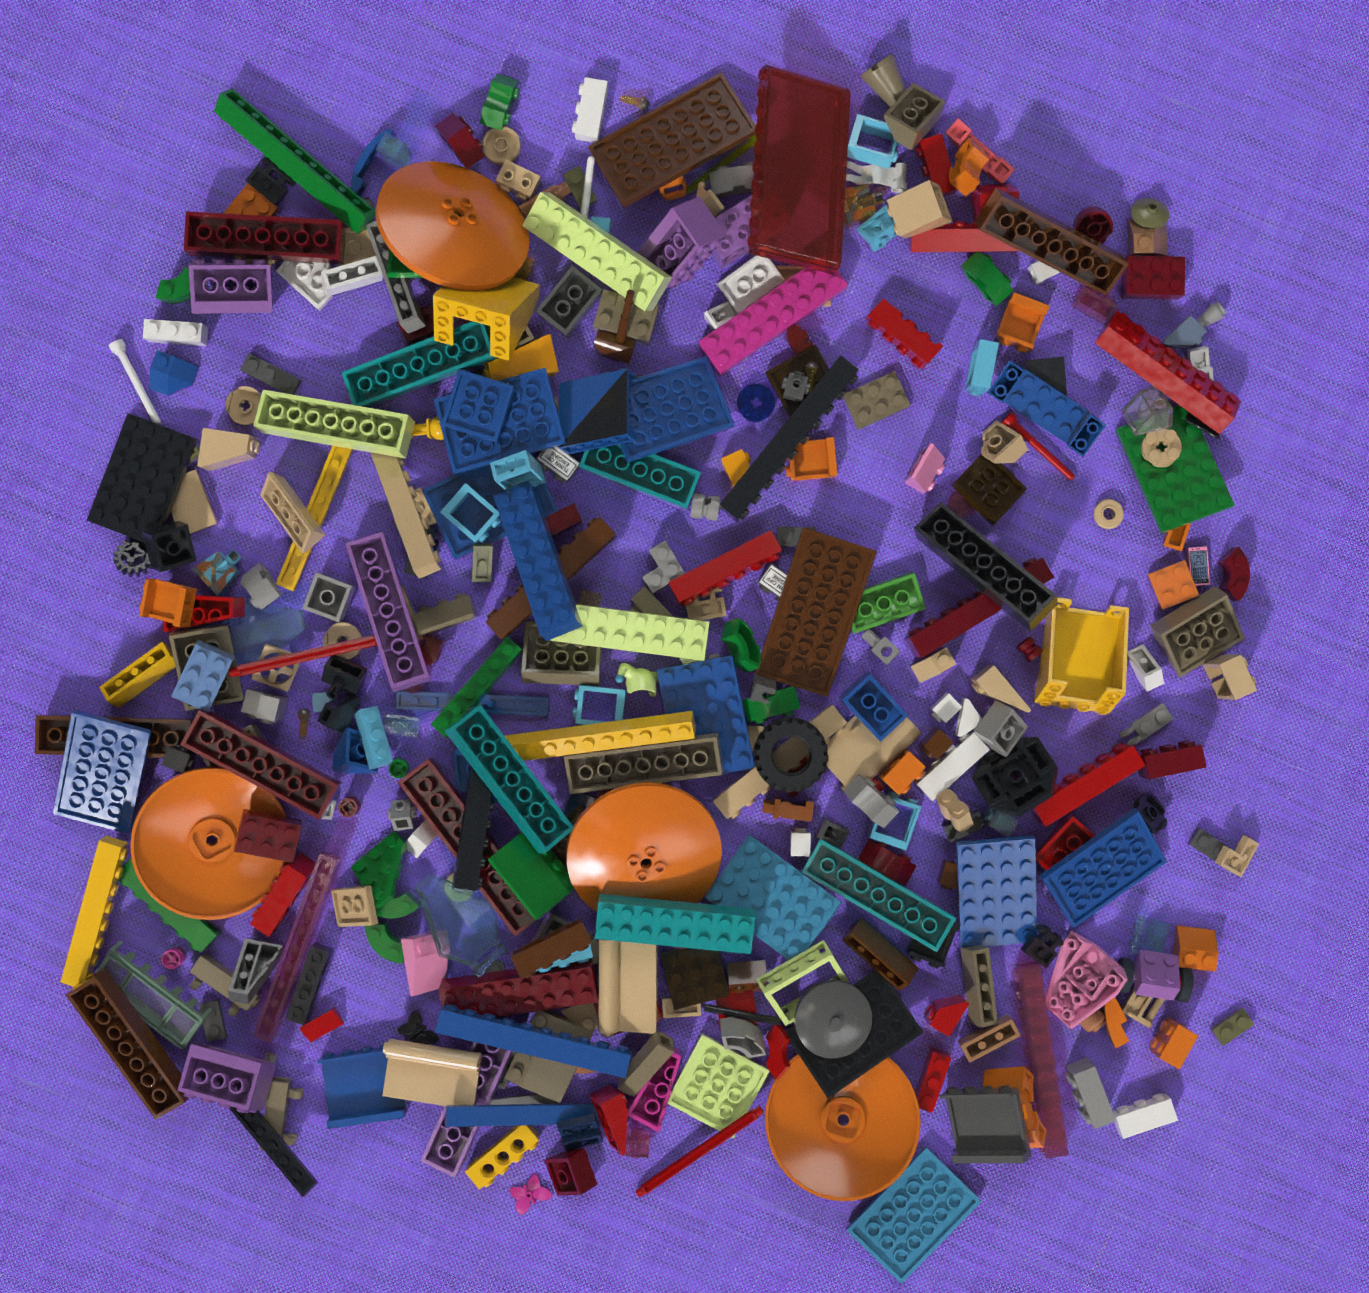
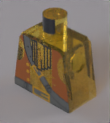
[836,185,884,229]

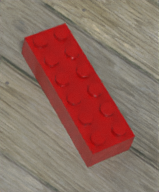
[1031,743,1146,826]

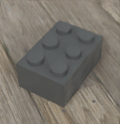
[536,266,603,339]

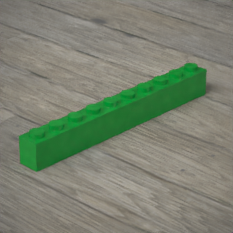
[214,88,376,234]

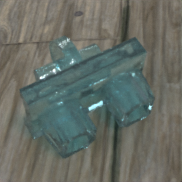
[384,713,420,737]

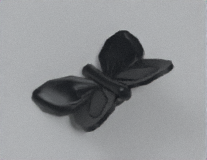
[397,1010,439,1045]

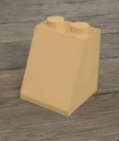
[887,180,952,238]
[197,428,260,471]

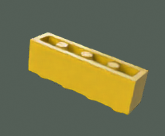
[99,642,175,708]

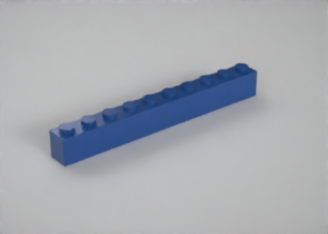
[435,1004,631,1078]

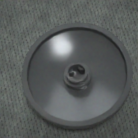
[794,980,872,1058]

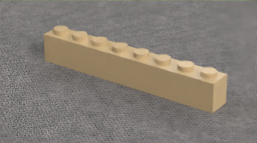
[370,452,441,579]
[712,704,847,819]

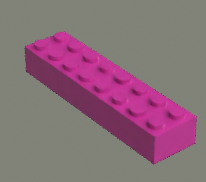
[698,254,848,376]

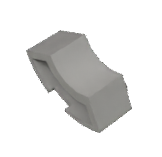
[709,162,766,198]
[240,562,282,610]
[844,774,899,828]
[720,1017,766,1058]

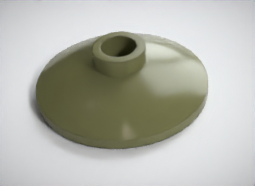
[1131,198,1169,229]

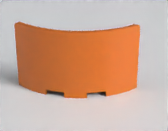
[983,1066,1047,1148]

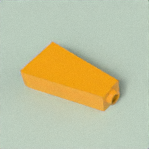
[483,334,559,381]

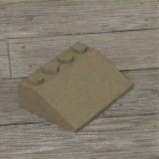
[1150,586,1245,678]
[521,621,601,686]
[169,625,244,711]
[505,1009,594,1103]

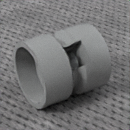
[690,493,720,521]

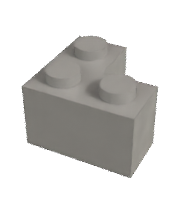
[643,541,685,594]
[241,689,288,724]

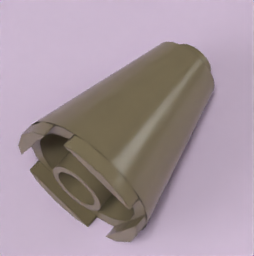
[860,53,906,107]

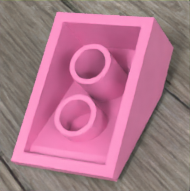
[904,443,945,494]
[401,930,449,996]

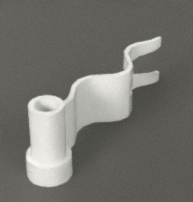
[832,161,907,193]

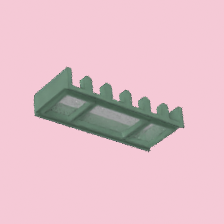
[95,941,212,1050]

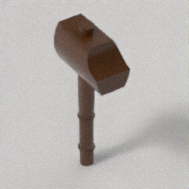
[594,290,636,364]

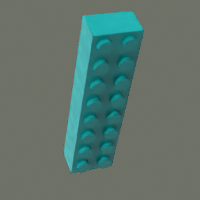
[341,321,498,408]
[444,705,573,853]
[801,839,956,952]
[595,894,755,954]

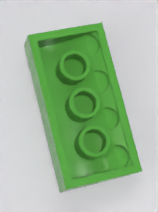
[851,572,926,634]

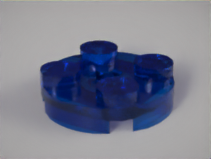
[737,384,775,423]

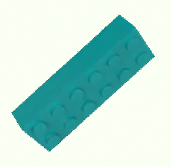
[579,444,701,510]

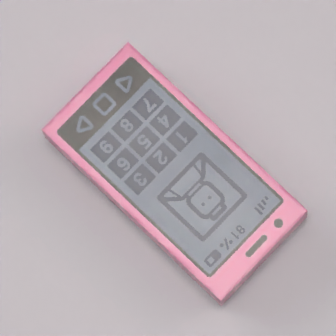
[1186,546,1210,586]

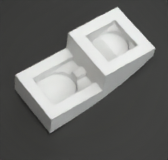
[1187,346,1214,381]

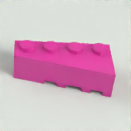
[626,1047,681,1132]

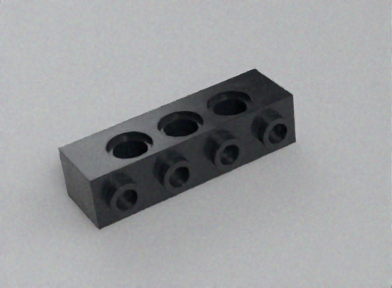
[285,942,333,1025]

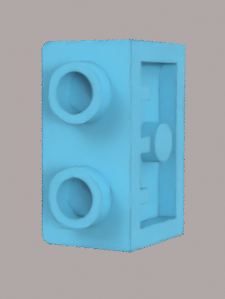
[857,205,897,252]

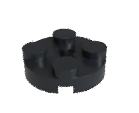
[1132,795,1167,834]

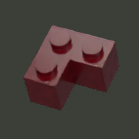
[435,113,485,169]

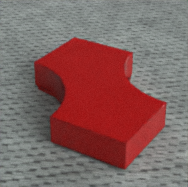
[765,1025,791,1080]

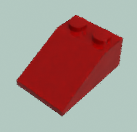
[1036,812,1096,870]
[589,1085,628,1156]

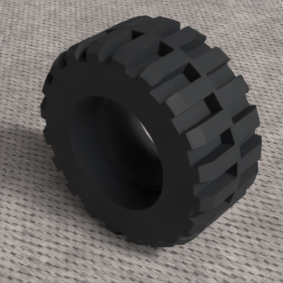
[753,717,829,792]

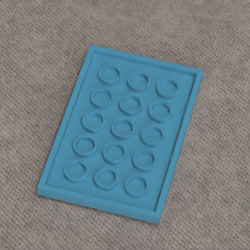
[705,835,842,960]
[846,1146,982,1284]

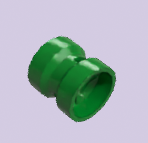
[389,757,409,779]

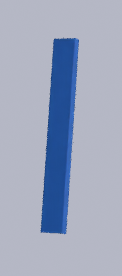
[395,690,550,716]
[445,1103,599,1127]

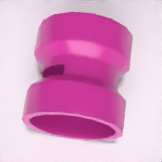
[161,947,186,969]

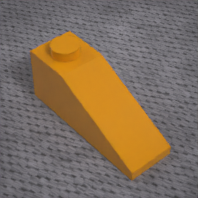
[721,449,752,510]

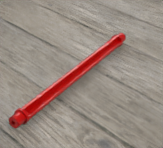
[229,635,377,677]
[635,1106,764,1198]

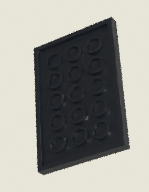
[87,413,198,543]
[786,970,924,1099]

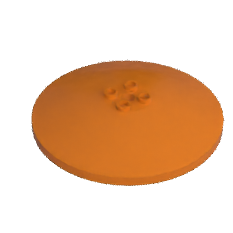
[375,161,529,291]
[130,767,288,920]
[566,782,722,912]
[765,1054,921,1201]

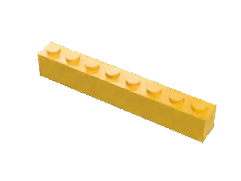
[60,835,129,987]

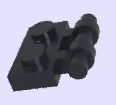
[246,157,297,206]
[1020,924,1064,969]

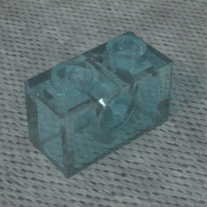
[376,132,412,169]
[982,808,1019,837]

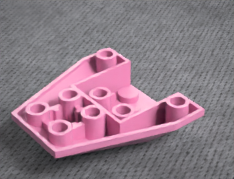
[1044,931,1128,1029]

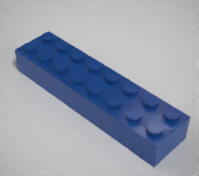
[494,481,583,641]

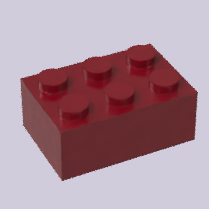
[1121,256,1185,300]
[1138,740,1207,779]
[234,809,302,863]

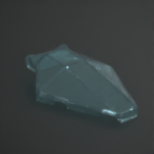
[203,601,307,665]
[415,873,507,978]

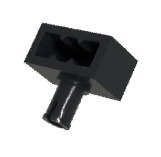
[321,655,367,700]

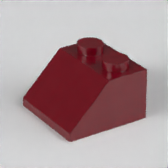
[545,1148,597,1196]

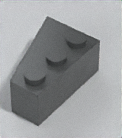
[228,938,284,1004]

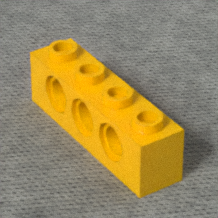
[465,1125,540,1190]

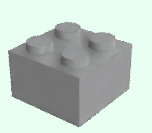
[302,573,356,622]
[974,700,1028,757]

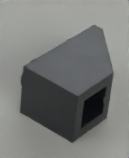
[317,693,361,733]

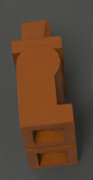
[762,796,814,822]

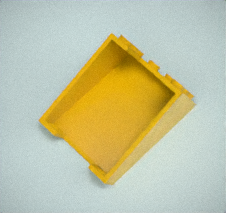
[433,278,540,360]
[1034,597,1129,715]

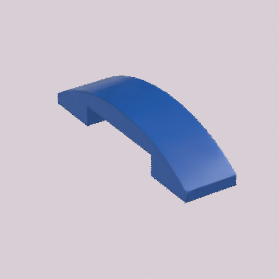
[350,128,396,197]

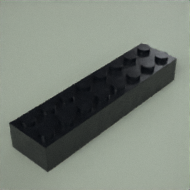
[914,502,1058,632]

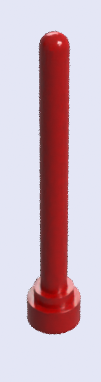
[1001,412,1075,480]

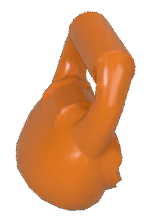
[659,176,687,201]

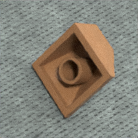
[1127,219,1168,256]

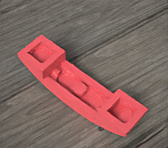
[945,118,1015,185]

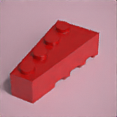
[163,595,245,632]

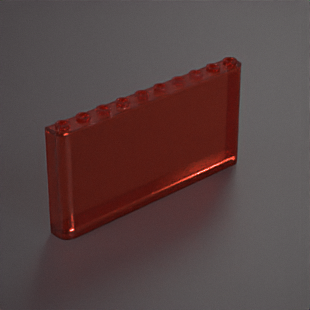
[747,64,851,274]

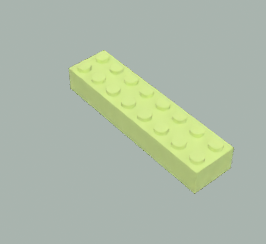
[522,192,672,311]
[253,390,415,459]
[550,604,710,661]

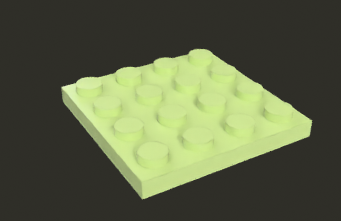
[667,1033,769,1139]

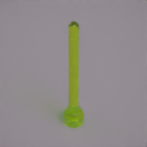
[686,133,764,194]

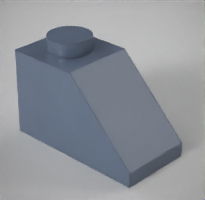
[1161,315,1207,348]

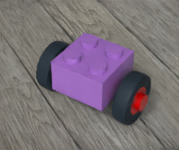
[1118,949,1194,1002]

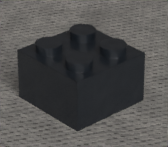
[142,521,197,572]

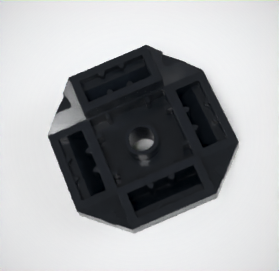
[972,737,1058,817]

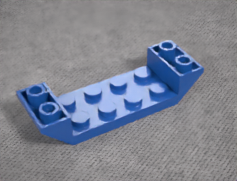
[987,360,1106,457]

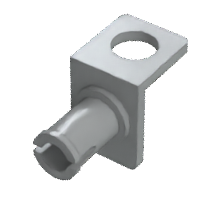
[862,629,900,665]

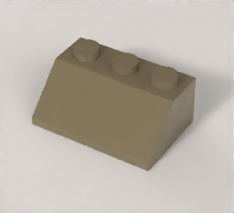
[884,83,946,150]
[414,593,478,636]

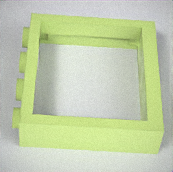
[756,940,849,1026]

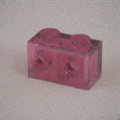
[1071,287,1118,325]

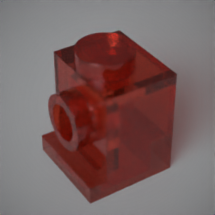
[784,324,813,355]
[420,635,444,666]

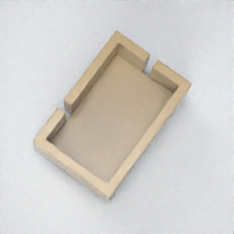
[1202,654,1257,700]

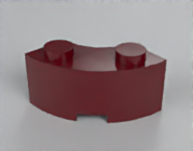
[1218,546,1250,602]
[858,839,916,886]

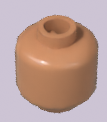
[1079,1009,1105,1033]

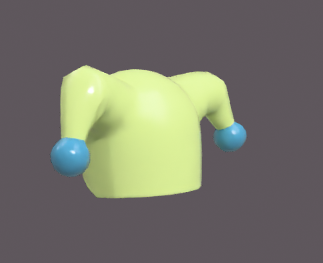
[615,663,659,697]

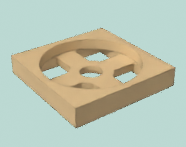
[251,643,300,692]

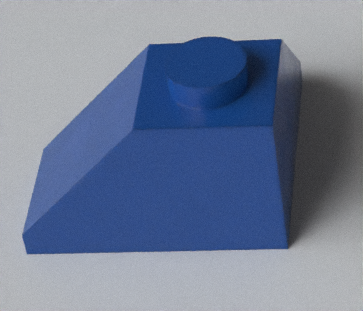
[149,350,199,396]
[332,728,378,774]

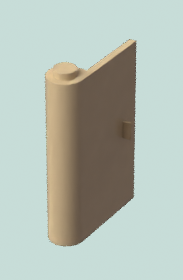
[826,716,922,791]
[598,939,657,1037]
[382,1039,482,1106]

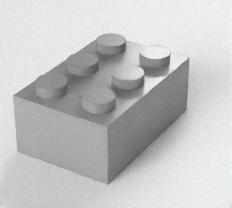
[1064,1058,1116,1129]

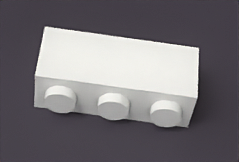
[572,77,608,143]
[320,256,383,297]
[143,319,208,346]
[1113,1093,1178,1139]

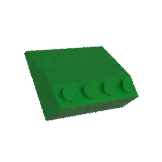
[487,832,574,921]

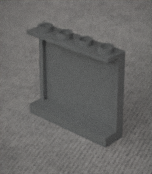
[940,1085,1032,1164]

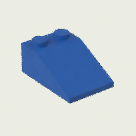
[838,671,908,742]

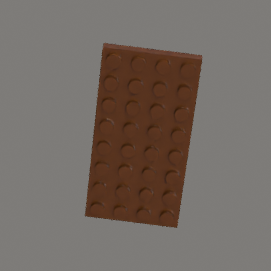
[588,72,759,208]
[755,527,877,697]

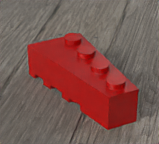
[866,298,943,370]
[250,853,320,937]

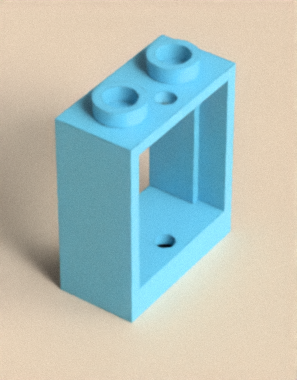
[845,114,900,169]
[965,339,999,396]
[490,450,546,491]
[440,483,502,543]
[573,685,626,725]
[868,791,921,850]

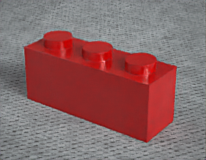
[915,133,957,197]
[915,1047,952,1113]

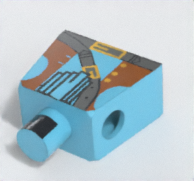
[192,549,242,596]

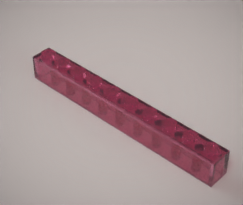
[252,851,342,1043]
[1012,961,1069,1159]

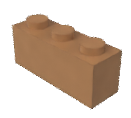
[957,1014,1021,1063]

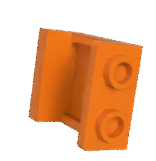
[994,292,1050,353]
[786,437,837,482]
[139,578,197,627]

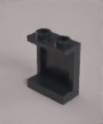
[906,921,961,969]

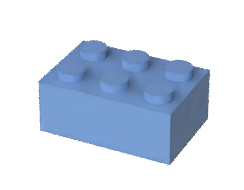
[171,640,234,712]

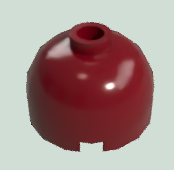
[1073,206,1113,244]

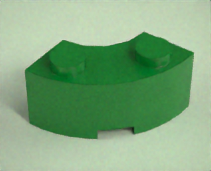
[480,73,520,131]
[961,252,1013,306]
[155,267,208,304]
[721,618,761,673]
[742,686,800,724]
[375,890,422,918]
[365,921,405,964]

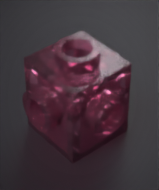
[625,1128,650,1158]

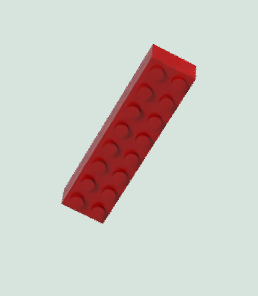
[1095,311,1241,434]

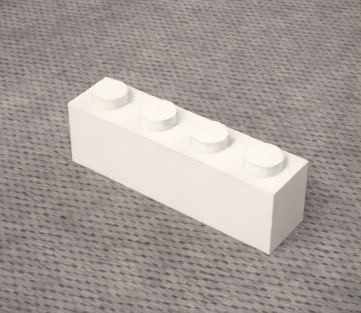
[915,732,990,801]

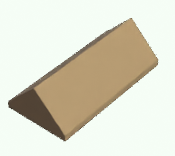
[260,472,326,554]

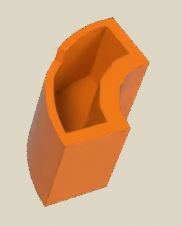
[949,137,989,196]

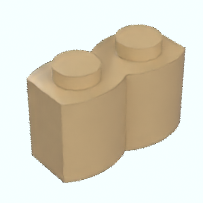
[936,789,974,833]

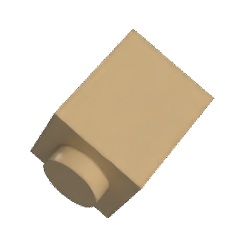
[910,647,956,683]

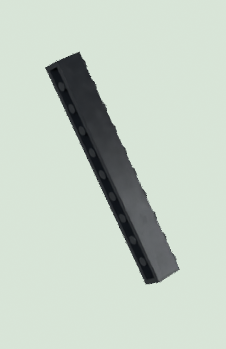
[719,355,859,522]

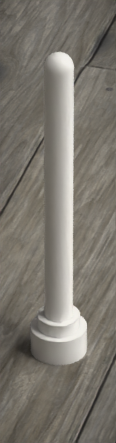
[580,156,595,218]
[108,339,161,425]

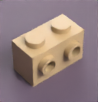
[496,159,542,201]

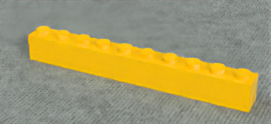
[504,711,696,761]

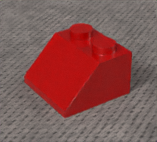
[924,994,969,1037]

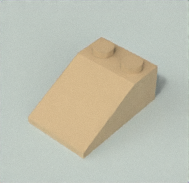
[970,665,1031,713]

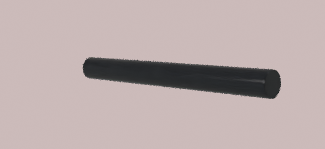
[704,1004,781,1026]

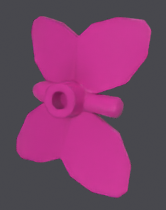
[510,1174,552,1215]

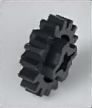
[113,538,152,577]

